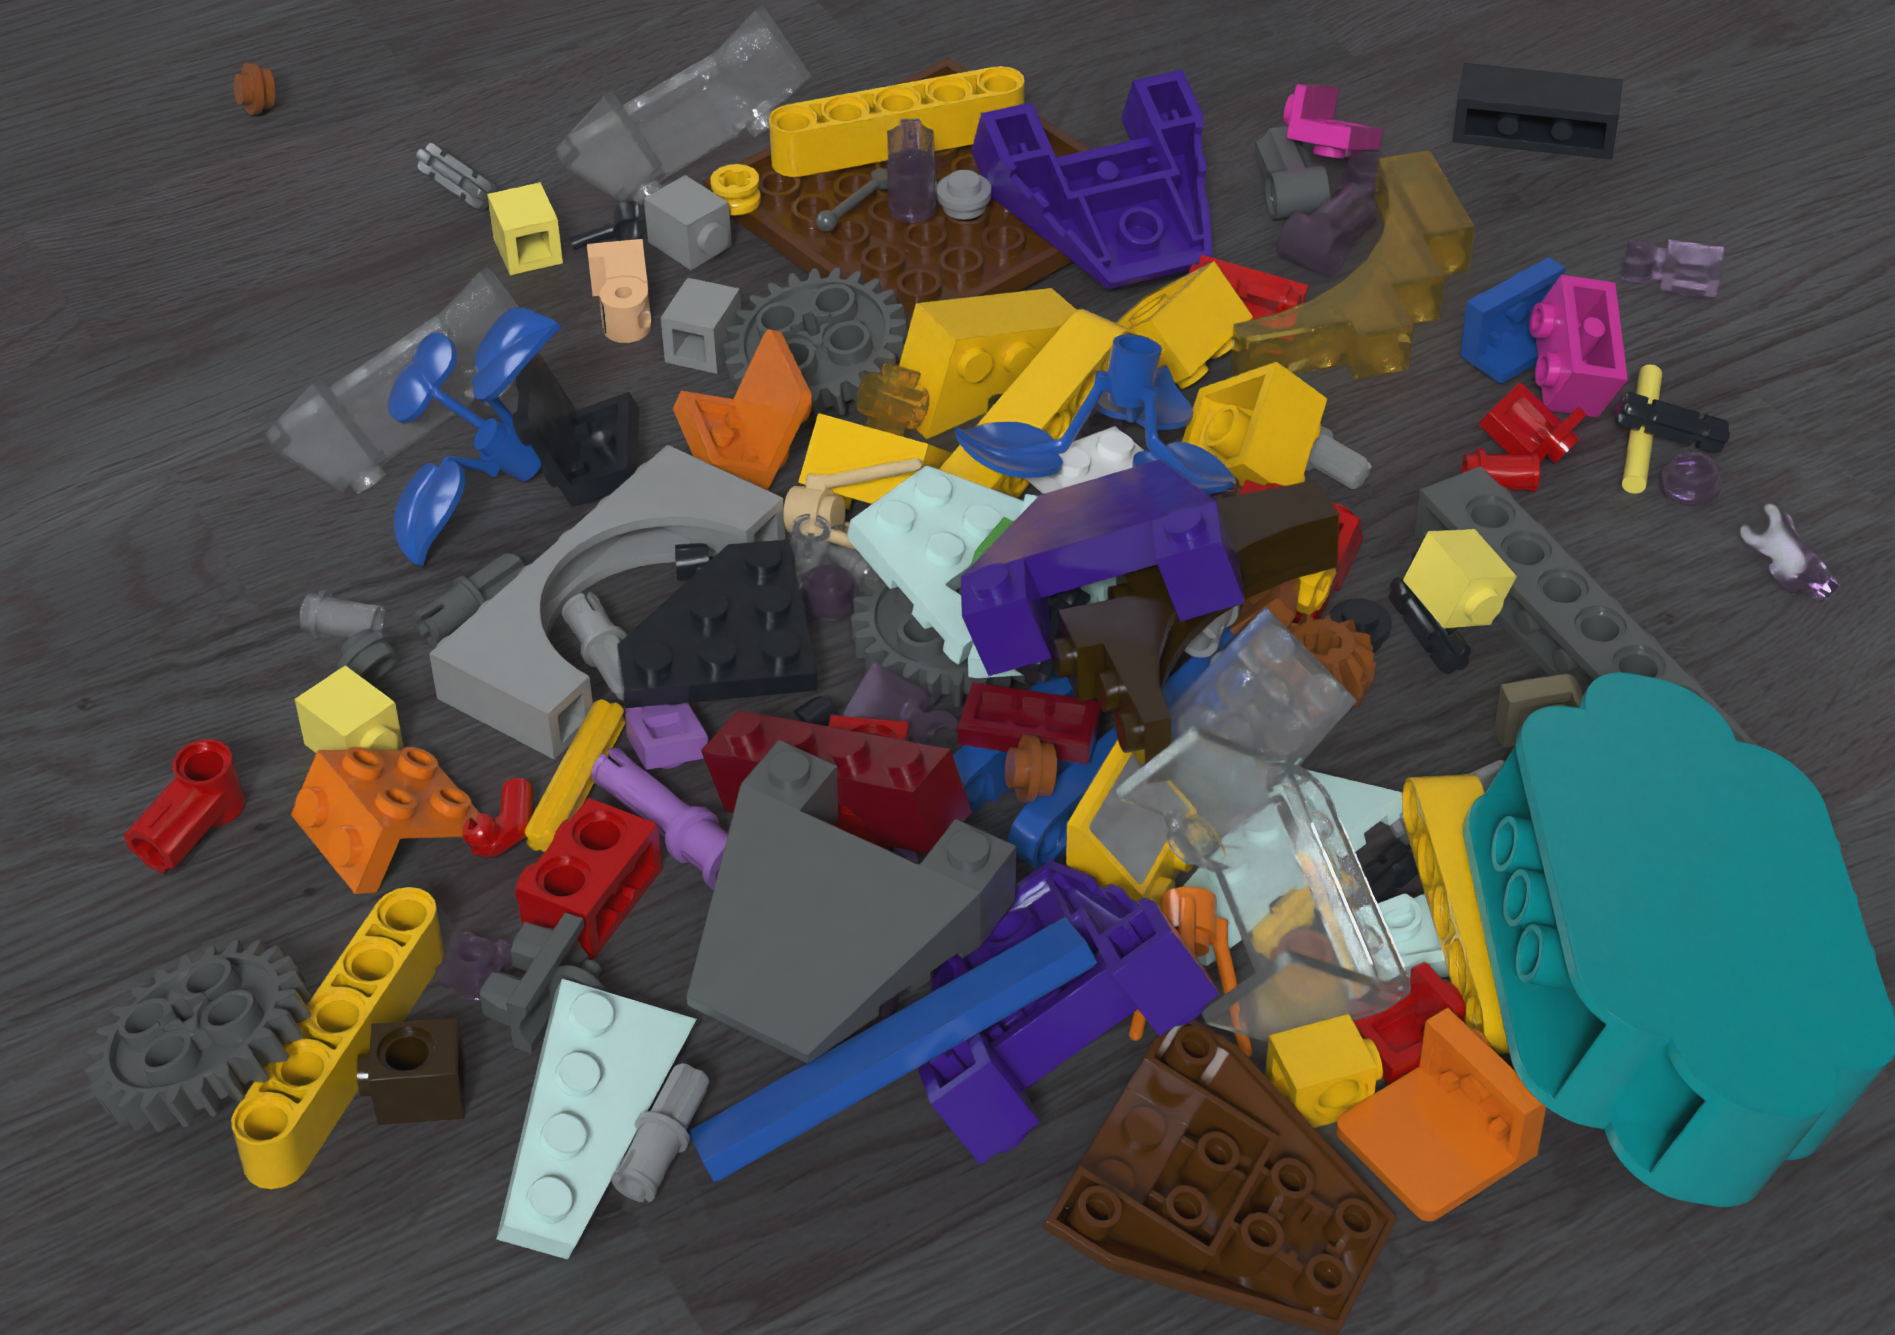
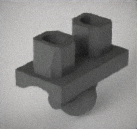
[480,913,606,1053]

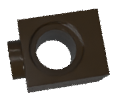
[357,1018,466,1125]

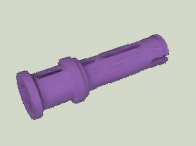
[591,748,728,890]

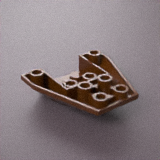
[1042,1019,1398,1335]

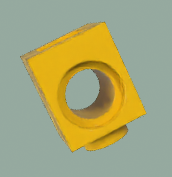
[1265,1014,1383,1128]

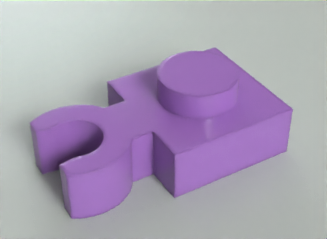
[623,701,708,770]

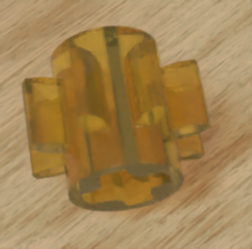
[856,363,929,437]

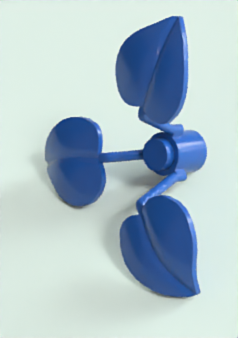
[388,307,562,568]
[955,334,1236,494]

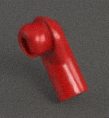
[462,778,534,858]

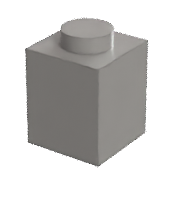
[644,175,732,270]
[661,277,741,374]

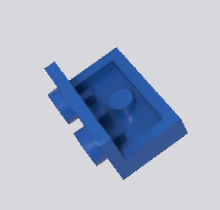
[1460,257,1565,383]

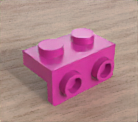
[1284,84,1383,159]

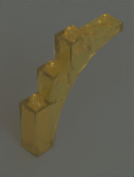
[1231,150,1475,379]

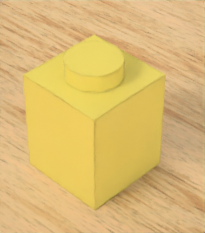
[487,182,563,275]
[1403,529,1517,628]
[295,666,404,753]

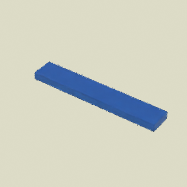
[688,917,1097,1182]

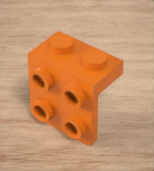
[673,329,812,491]
[291,747,480,894]
[1336,1008,1546,1222]

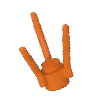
[1129,887,1253,1058]

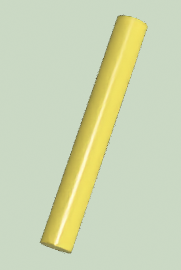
[1622,365,1662,494]

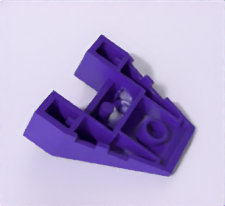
[971,69,1213,289]
[961,459,1245,676]
[918,860,1219,1165]

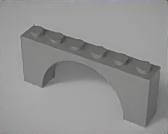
[429,445,786,760]

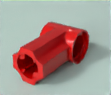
[123,739,246,874]

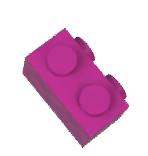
[1529,275,1628,418]

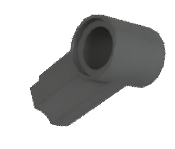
[1255,126,1330,220]

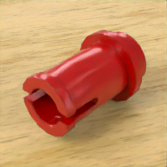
[1461,448,1540,492]

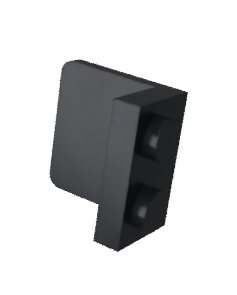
[513,352,639,507]

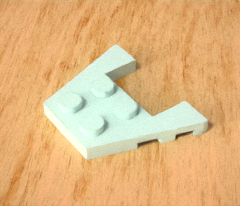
[847,465,1023,665]

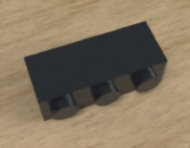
[1453,63,1623,160]

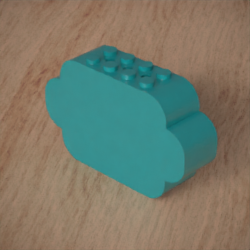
[1463,672,1895,1207]

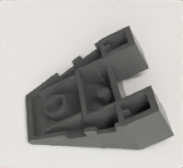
[687,740,1016,1064]

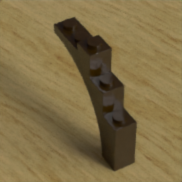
[1050,480,1339,778]

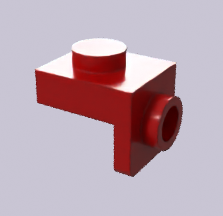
[1478,382,1587,464]
[1353,962,1466,1085]

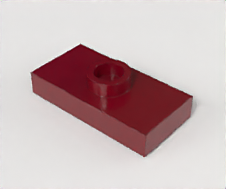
[957,682,1102,764]

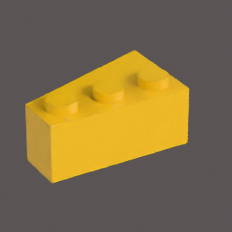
[888,288,1077,439]

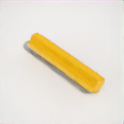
[525,699,625,852]

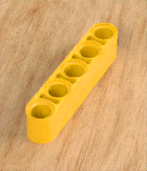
[769,66,1025,177]
[938,309,1136,499]
[1402,774,1510,1054]
[231,887,445,1189]

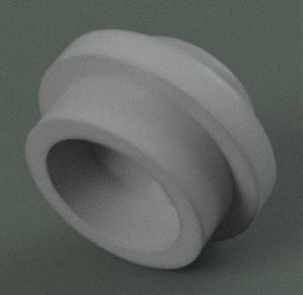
[937,170,991,220]

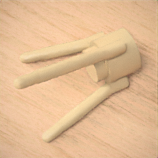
[783,458,922,549]

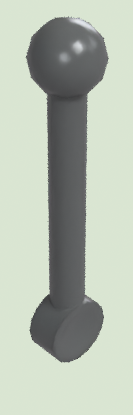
[816,168,892,232]

